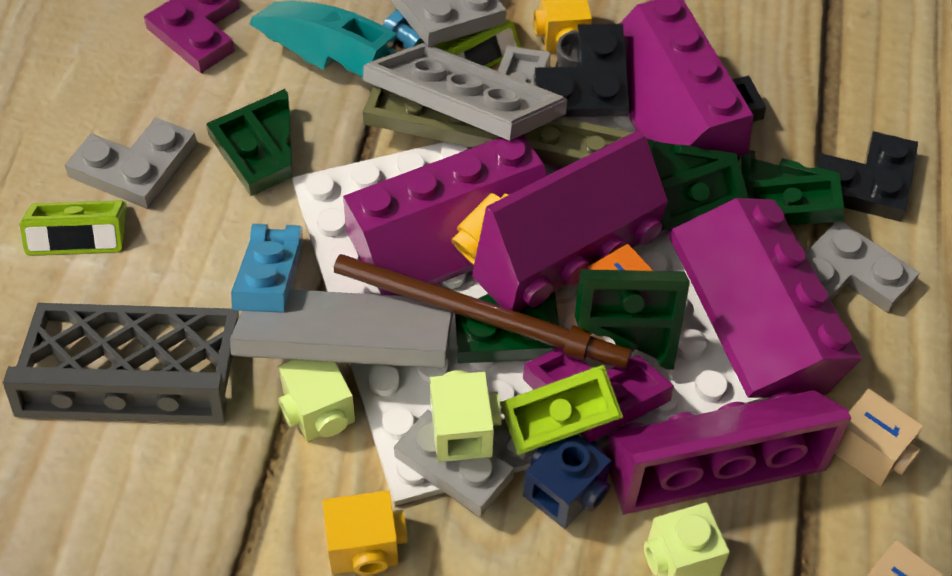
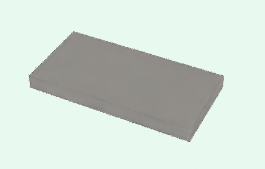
[363,43,568,141]
[230,290,453,368]

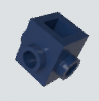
[523,434,611,529]

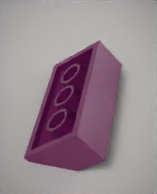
[619,0,753,157]
[472,130,668,312]
[343,134,547,296]
[668,198,863,398]
[606,390,851,515]

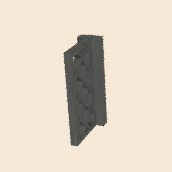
[3,303,239,423]

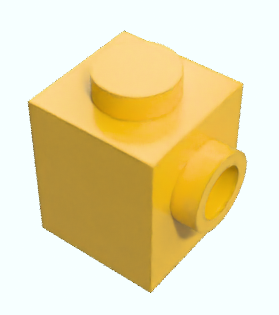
[533,0,592,53]
[322,490,407,575]

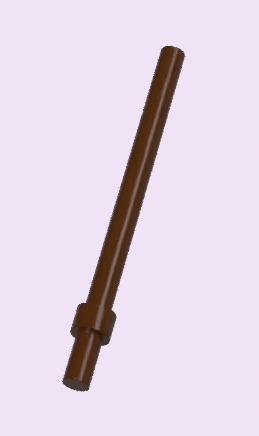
[334,254,632,370]

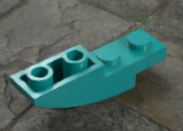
[249,0,398,77]

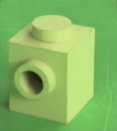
[278,360,355,442]
[430,370,501,462]
[644,502,730,576]

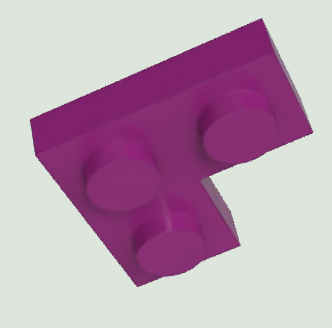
[144,0,240,73]
[523,348,674,443]

